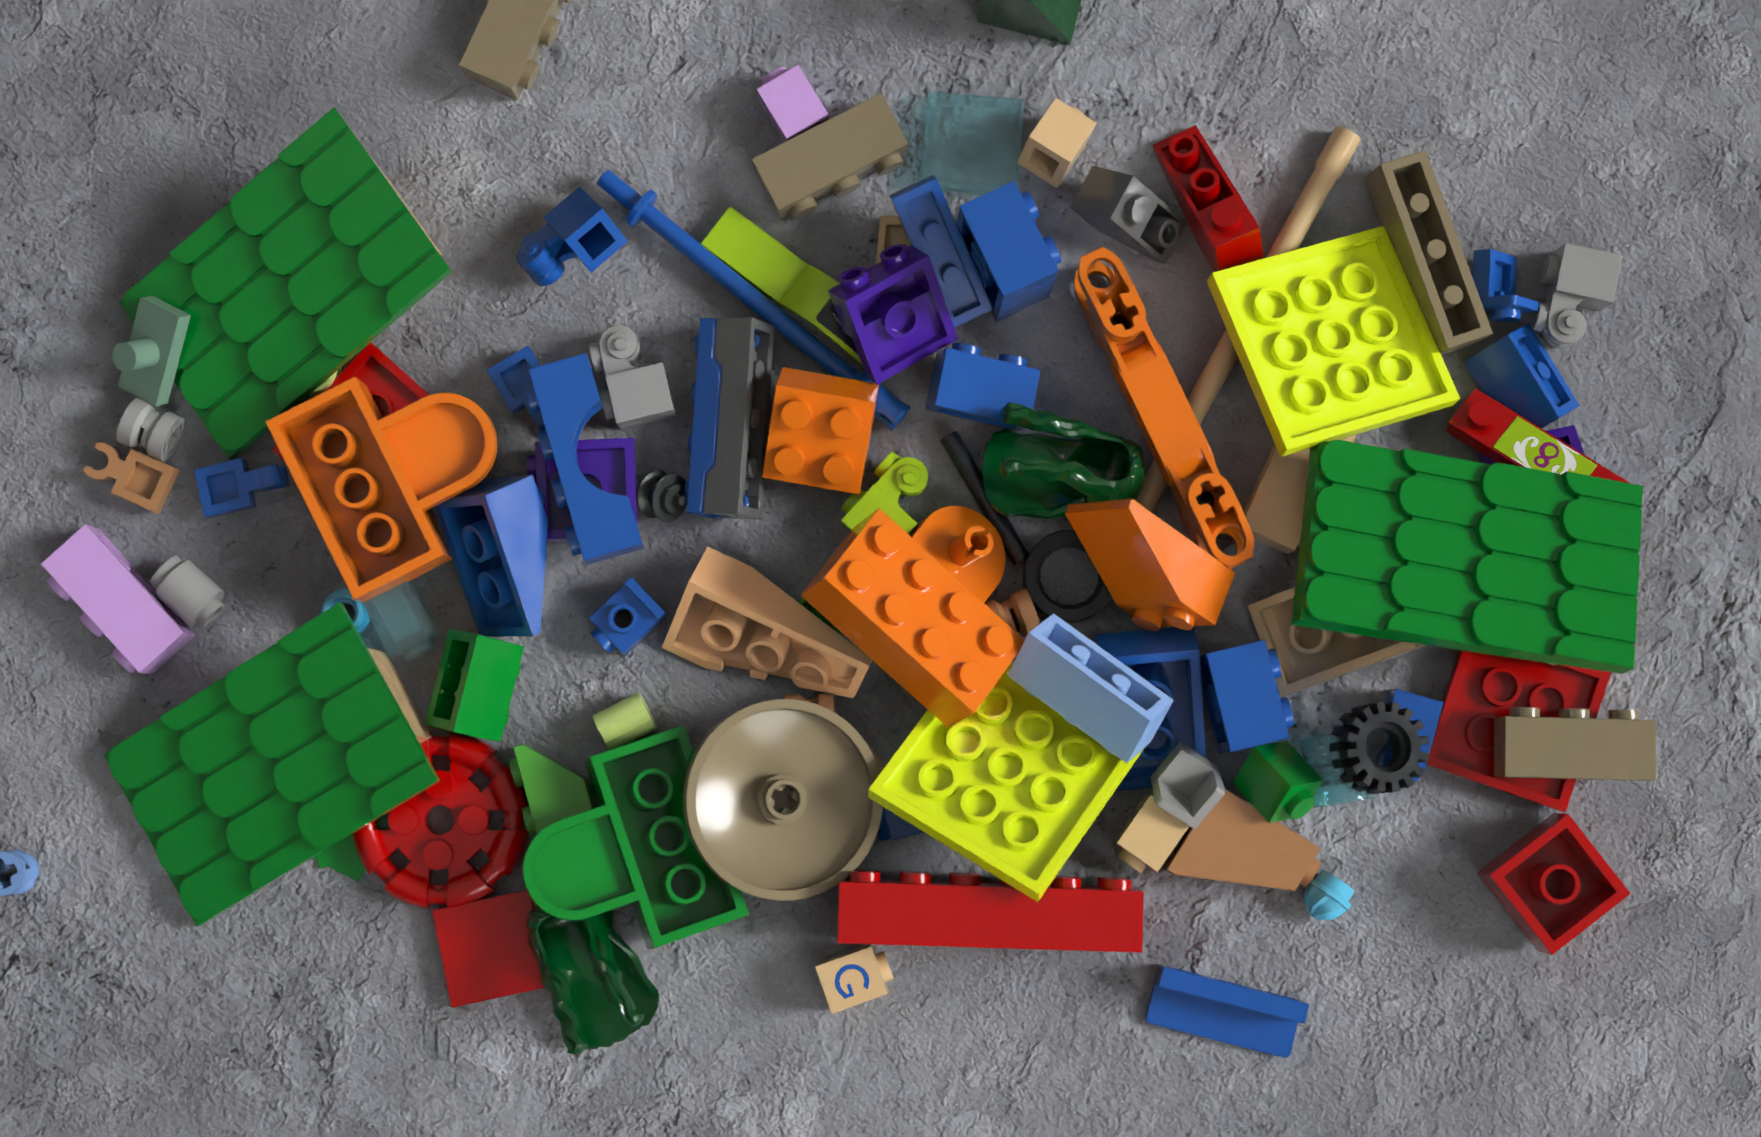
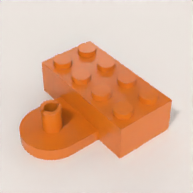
[266,377,497,603]
[800,506,1025,727]

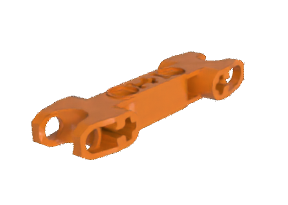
[1073,247,1254,569]

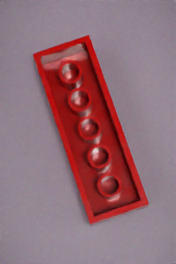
[837,869,1144,953]

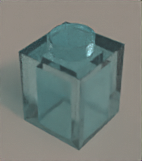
[363,581,441,662]

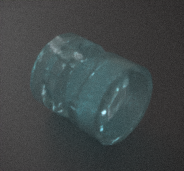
[1299,734,1375,808]

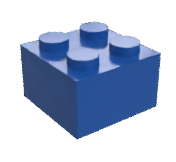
[1200,640,1294,753]

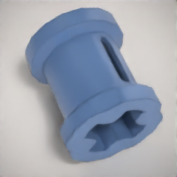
[0,850,40,896]

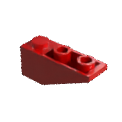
[1152,125,1264,272]

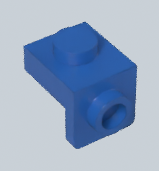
[1471,249,1539,322]

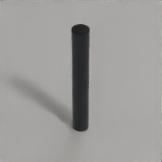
[940,431,1029,565]

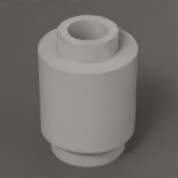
[150,555,225,627]

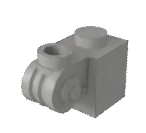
[1531,243,1623,348]
[589,325,677,430]

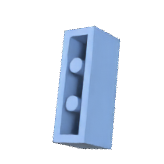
[1007,613,1174,763]

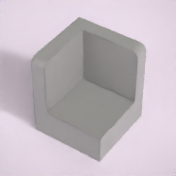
[1150,741,1225,829]

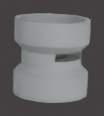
[116,398,184,462]

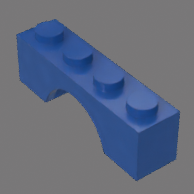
[523,353,644,565]

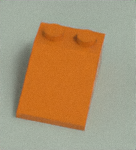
[1065,499,1235,631]

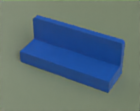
[1146,964,1309,1058]

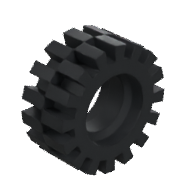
[1329,702,1429,794]

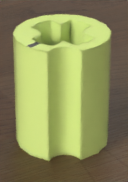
[593,692,657,750]

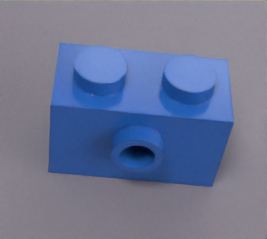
[925,343,1041,431]

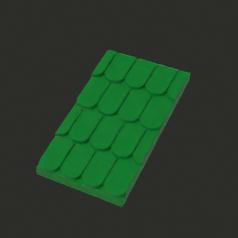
[118,107,452,460]
[1291,440,1643,674]
[103,602,440,927]

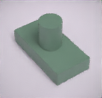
[112,296,191,407]

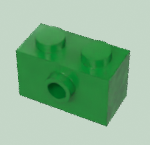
[425,628,524,742]

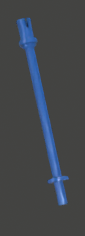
[597,169,911,432]

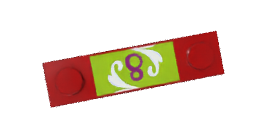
[1446,388,1644,492]

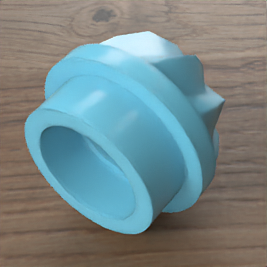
[1304,869,1355,921]

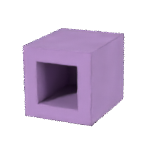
[756,65,829,142]

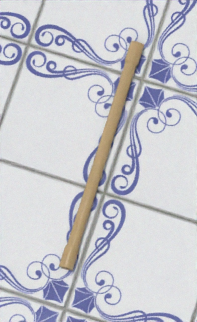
[1136,126,1361,513]

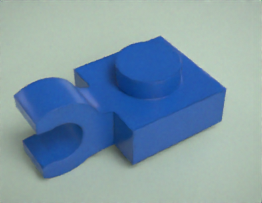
[486,345,546,432]
[194,458,289,518]

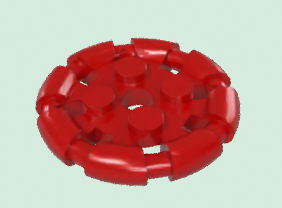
[352,731,528,909]

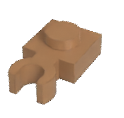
[83,442,180,514]

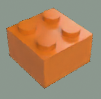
[762,367,879,494]

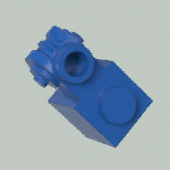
[516,186,628,286]

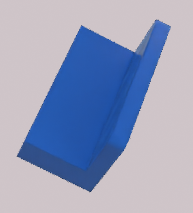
[1465,323,1580,428]

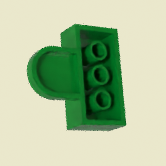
[522,725,749,949]

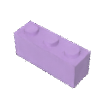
[41,524,195,675]

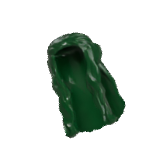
[981,402,1145,519]
[526,905,659,1056]

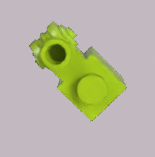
[841,451,928,536]

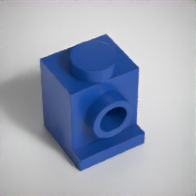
[589,577,669,655]

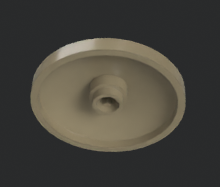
[683,699,883,901]

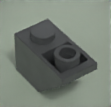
[1070,166,1187,264]

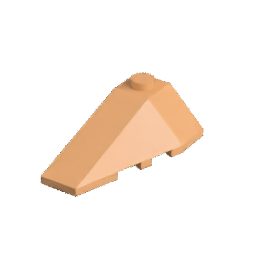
[662,546,872,698]

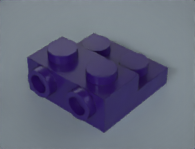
[828,244,958,385]
[527,438,638,543]

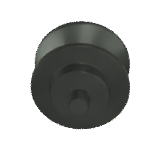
[636,470,687,522]

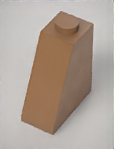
[1162,788,1321,891]

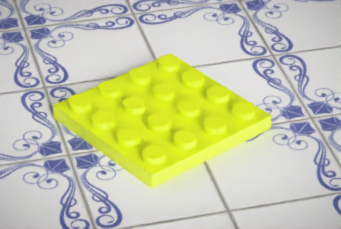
[1206,226,1460,457]
[868,662,1144,902]

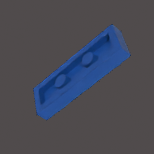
[889,175,993,328]

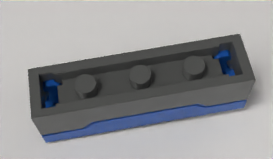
[685,317,775,519]

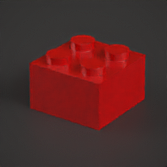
[1477,813,1631,955]

